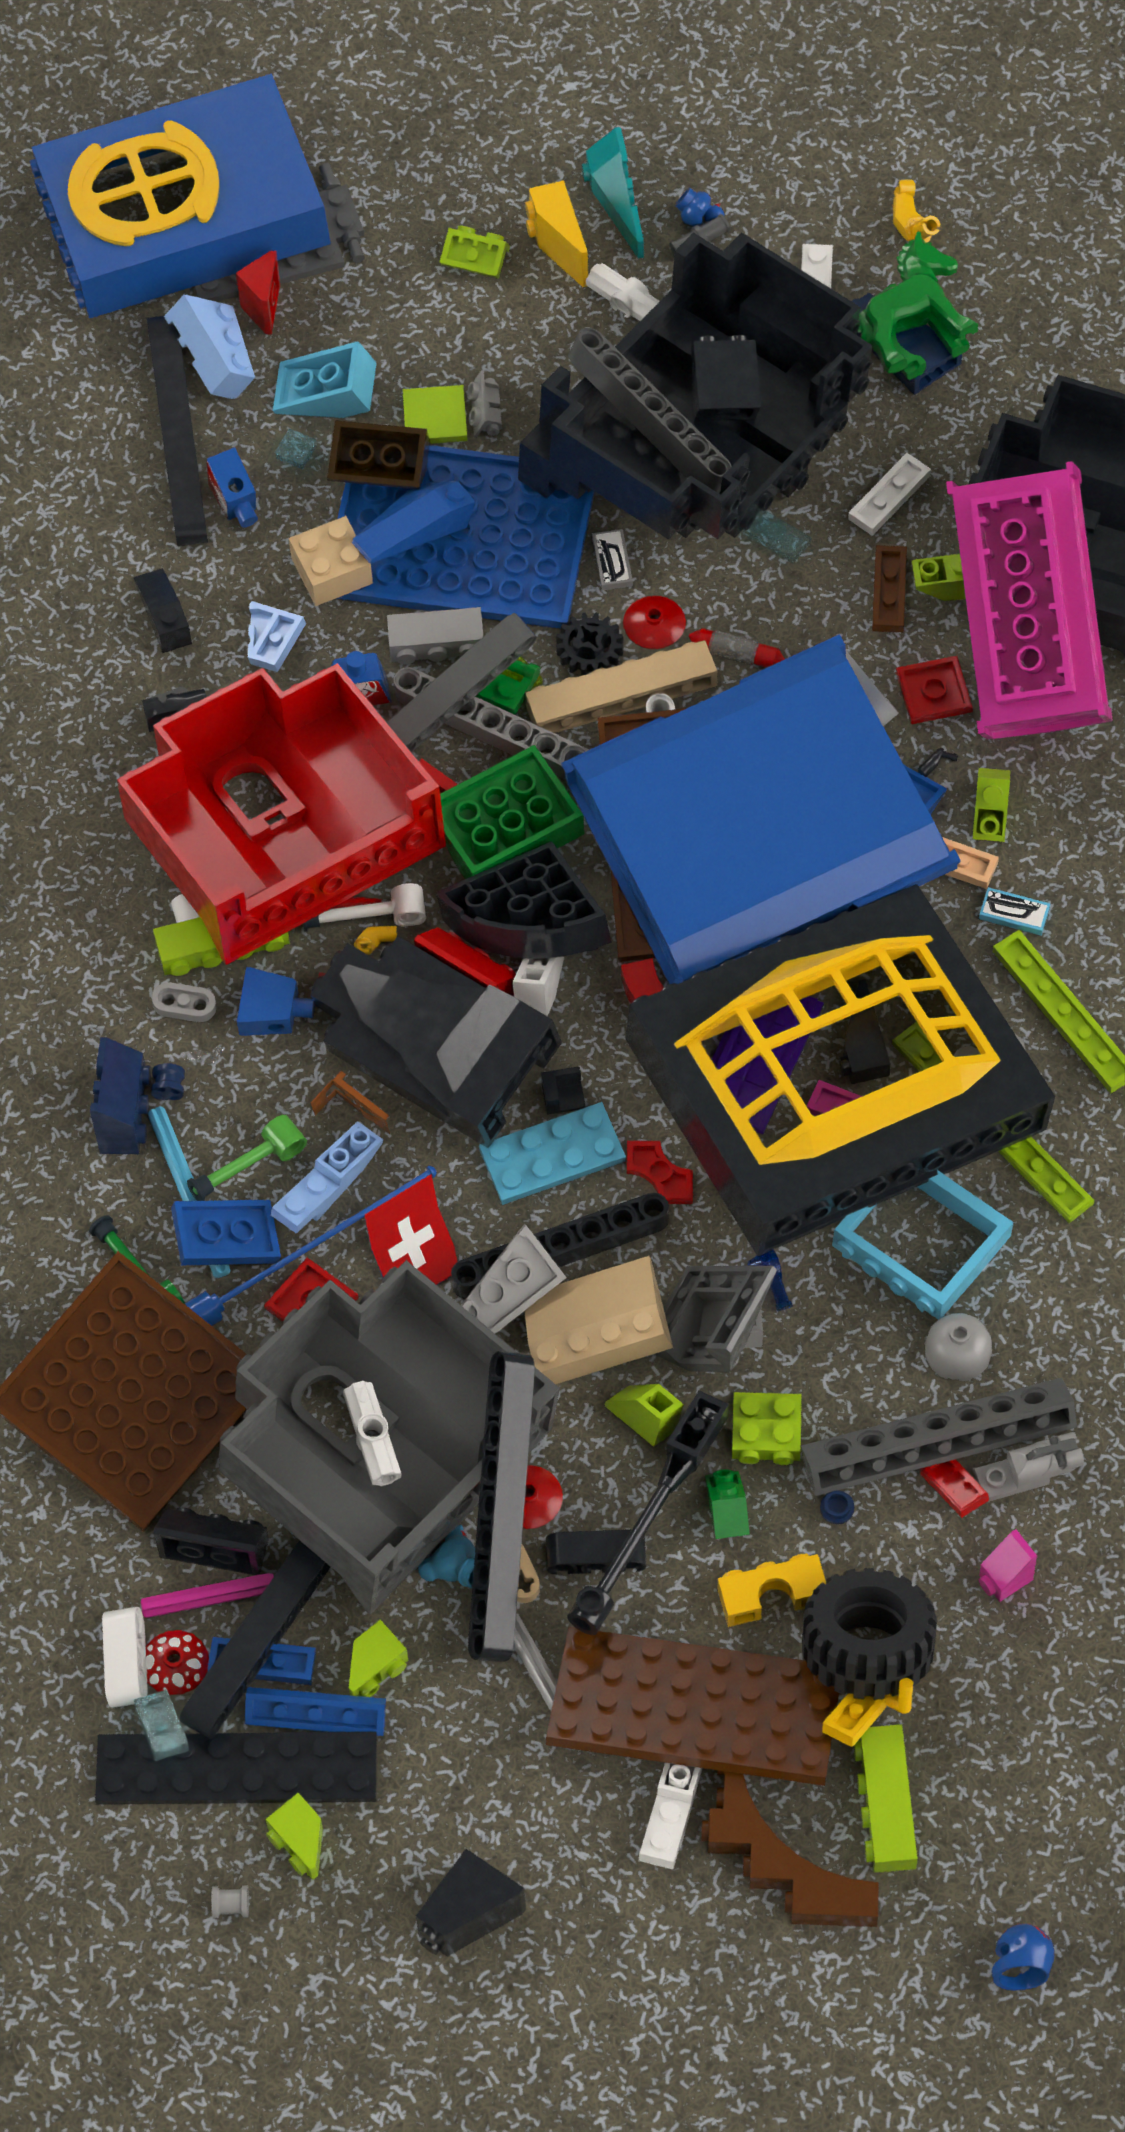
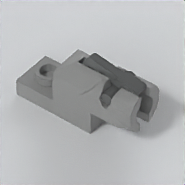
[974,1432,1084,1502]

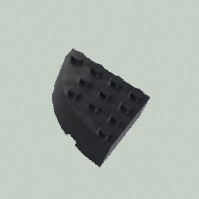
[436,841,612,959]

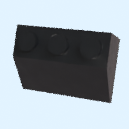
[154,1507,269,1576]

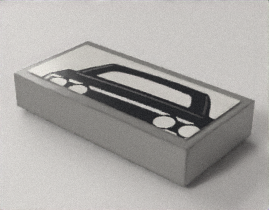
[592,529,633,591]

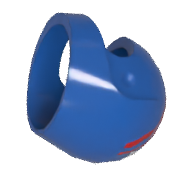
[991,1923,1054,1990]

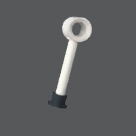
[303,883,426,932]

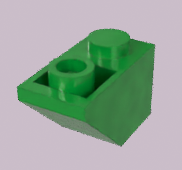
[705,1469,750,1539]

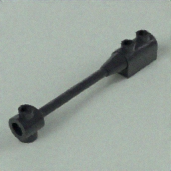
[567,1390,729,1635]

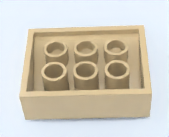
[524,1256,673,1384]

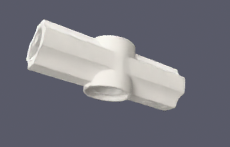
[586,263,660,321]
[343,1381,401,1487]

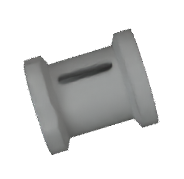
[212,1885,249,1918]

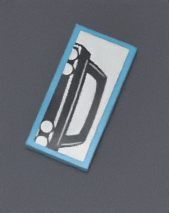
[979,887,1050,935]

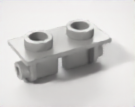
[467,371,502,437]

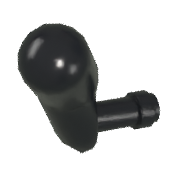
[918,748,958,777]

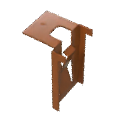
[310,1071,390,1135]

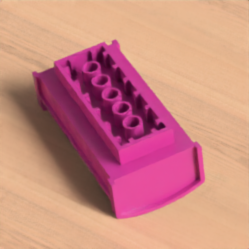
[946,461,1113,739]

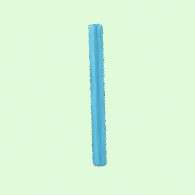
[148,1106,230,1278]

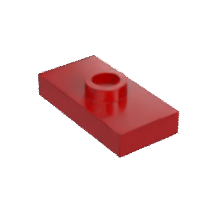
[920,1459,989,1518]

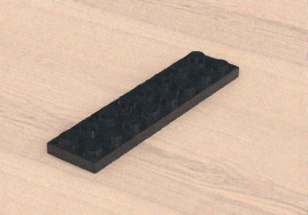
[95,1732,377,1805]

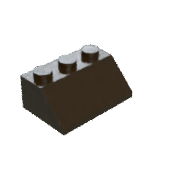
[327,420,430,490]

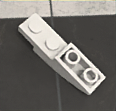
[639,1763,702,1869]

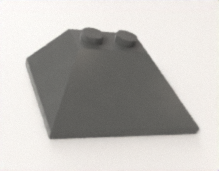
[655,1266,777,1372]

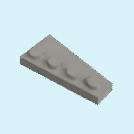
[461,1224,567,1334]

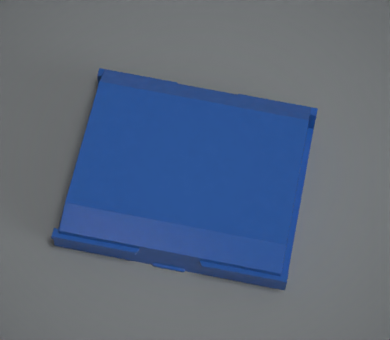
[561,634,961,984]

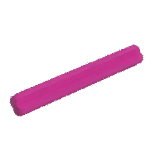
[141,1573,274,1618]

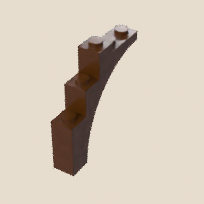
[701,1770,879,1927]

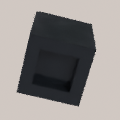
[541,1067,585,1115]

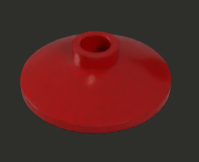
[623,596,686,649]
[523,1465,563,1529]

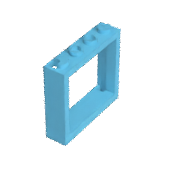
[832,1170,1014,1320]

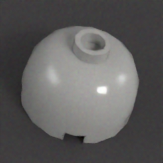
[925,1313,992,1381]

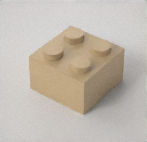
[289,516,373,606]

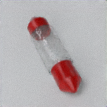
[688,628,785,668]

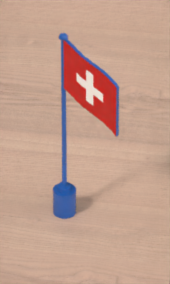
[185,1166,458,1326]

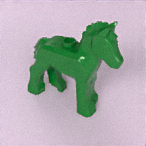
[857,231,978,380]

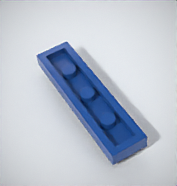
[245,1687,386,1736]

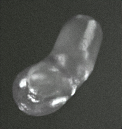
[179,1046,223,1065]

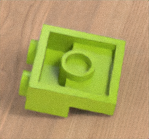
[732,1392,801,1465]

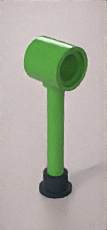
[187,1115,307,1201]

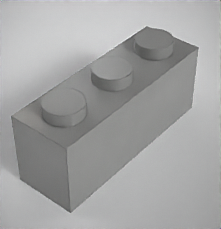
[387,607,483,664]

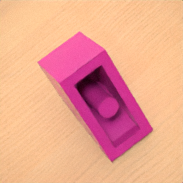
[979,1529,1037,1602]

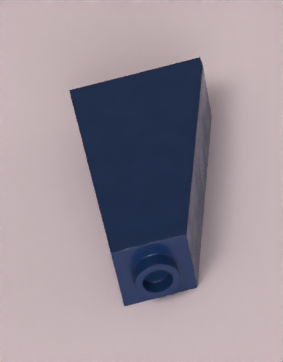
[852,293,962,395]

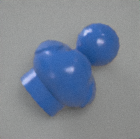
[675,188,725,226]

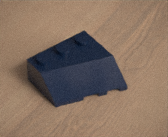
[90,1037,151,1155]

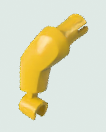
[893,180,941,243]

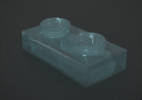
[134,1690,189,1761]

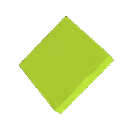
[403,385,467,444]

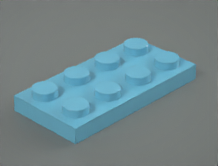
[479,1102,626,1205]

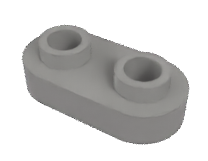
[151,982,217,1022]

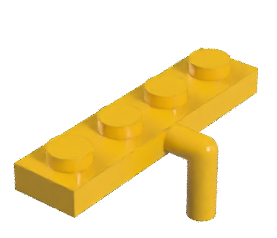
[822,1678,913,1747]

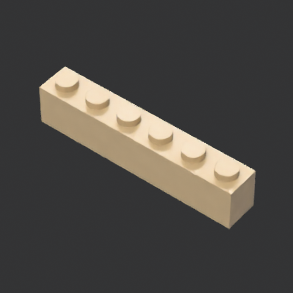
[525,640,717,733]

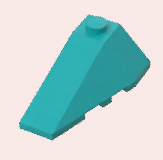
[581,127,644,258]

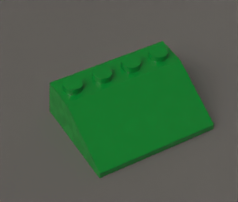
[440,745,585,879]

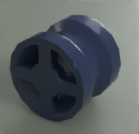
[151,1063,185,1100]

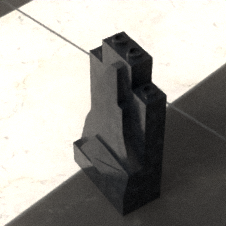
[311,936,562,1148]

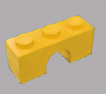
[718,1554,826,1627]

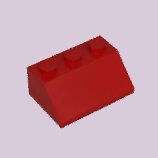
[414,927,516,996]

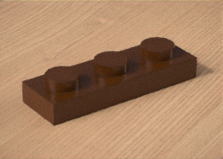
[872,545,907,633]

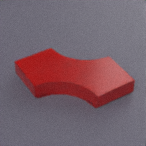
[627,1141,693,1204]

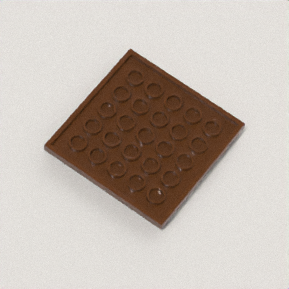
[0,1251,248,1532]

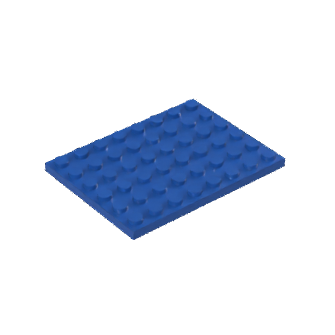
[336,445,595,629]

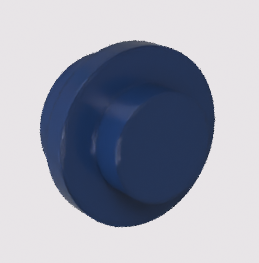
[820,1491,854,1524]

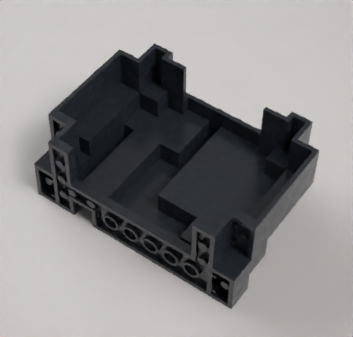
[518,232,872,540]

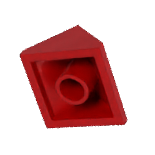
[236,251,281,335]

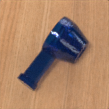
[747,1250,793,1312]

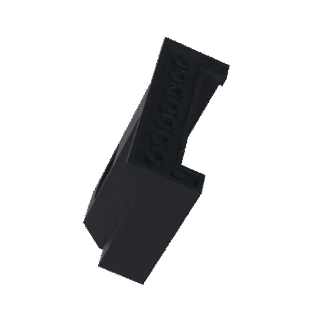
[956,374,1125,655]

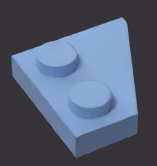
[248,601,306,672]

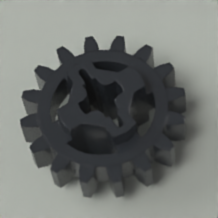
[556,612,624,676]

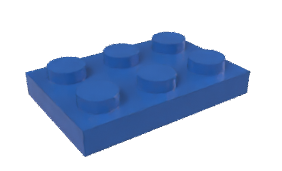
[171,1200,281,1266]

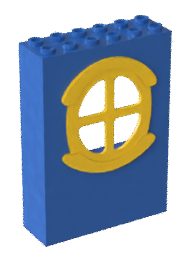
[29,73,331,319]

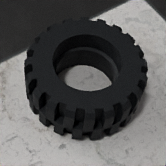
[802,1568,937,1700]

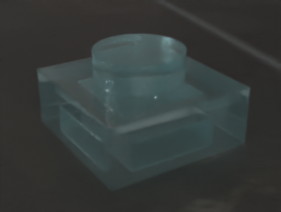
[275,428,317,469]

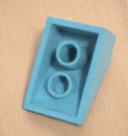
[273,341,377,418]

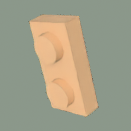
[942,837,999,889]

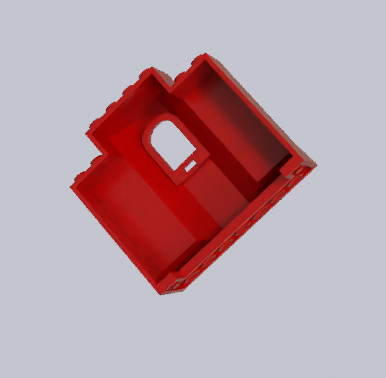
[117,663,446,965]

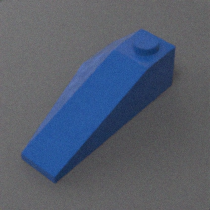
[352,481,476,564]

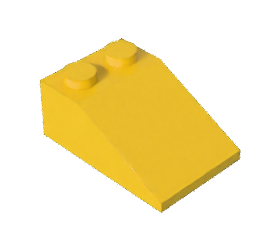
[525,180,588,287]

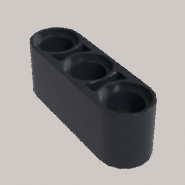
[546,1530,646,1574]

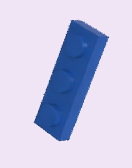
[207,1637,316,1685]

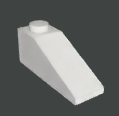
[513,957,564,1016]

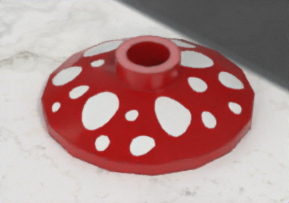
[146,1630,209,1695]

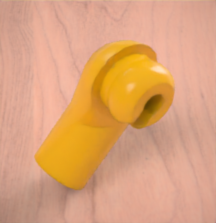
[354,926,397,955]

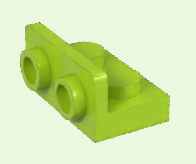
[439,225,510,279]

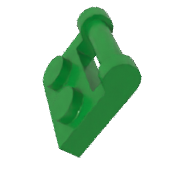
[475,660,541,715]

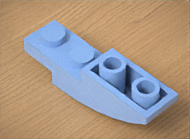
[271,1121,383,1234]

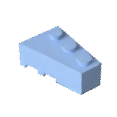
[164,294,255,399]

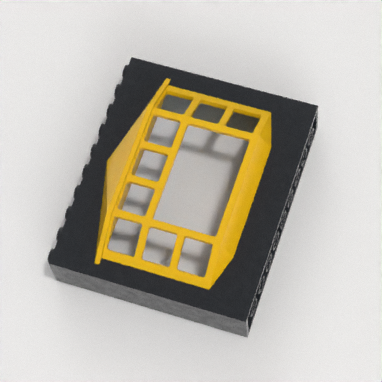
[625,884,1055,1257]

